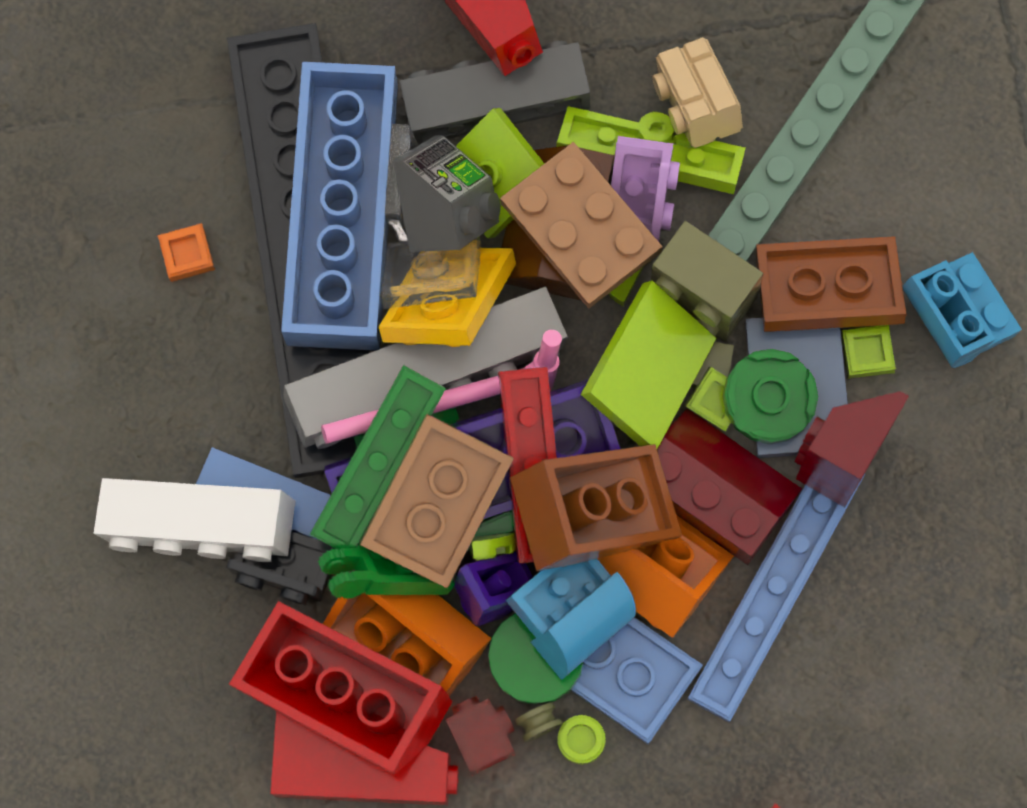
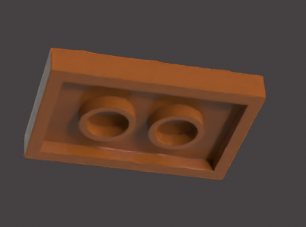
[756,236,906,332]

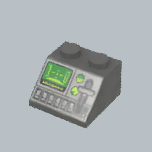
[393,135,500,252]

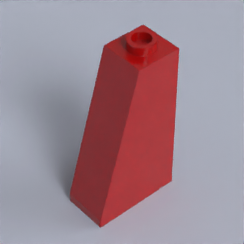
[444,0,543,76]
[271,711,459,806]

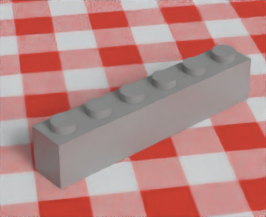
[283,287,568,449]

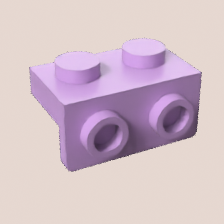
[611,136,680,242]

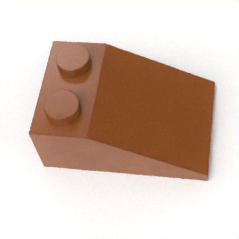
[510,444,682,571]

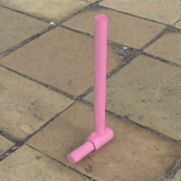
[321,330,562,444]

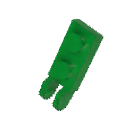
[318,545,455,599]

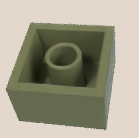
[651,221,763,341]

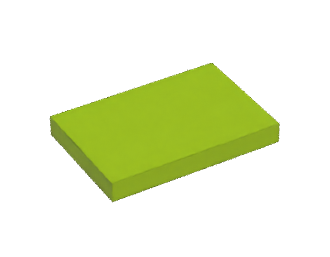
[581,280,717,449]

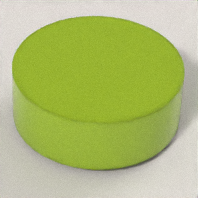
[557,715,606,765]

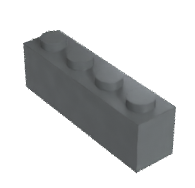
[400,41,590,146]

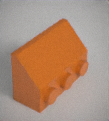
[598,515,734,638]
[323,592,492,696]

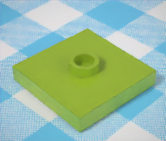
[456,108,544,239]

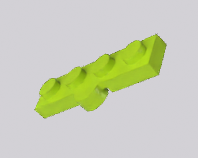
[556,106,746,195]

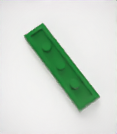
[310,365,446,549]

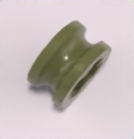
[514,702,563,743]

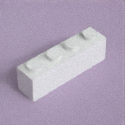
[93,478,296,562]

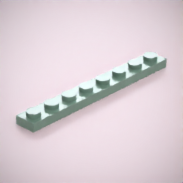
[708,0,926,262]

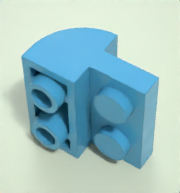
[902,252,1022,368]
[505,559,636,680]

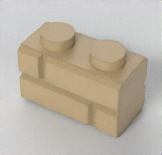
[652,37,743,148]

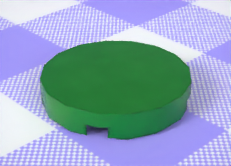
[722,349,818,444]
[488,613,583,705]

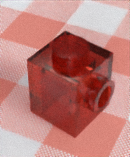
[445,696,515,776]

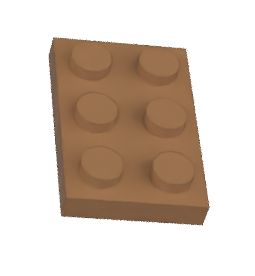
[500,142,663,309]
[360,413,514,588]

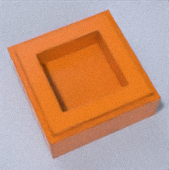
[158,223,215,282]

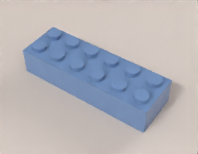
[281,62,398,350]

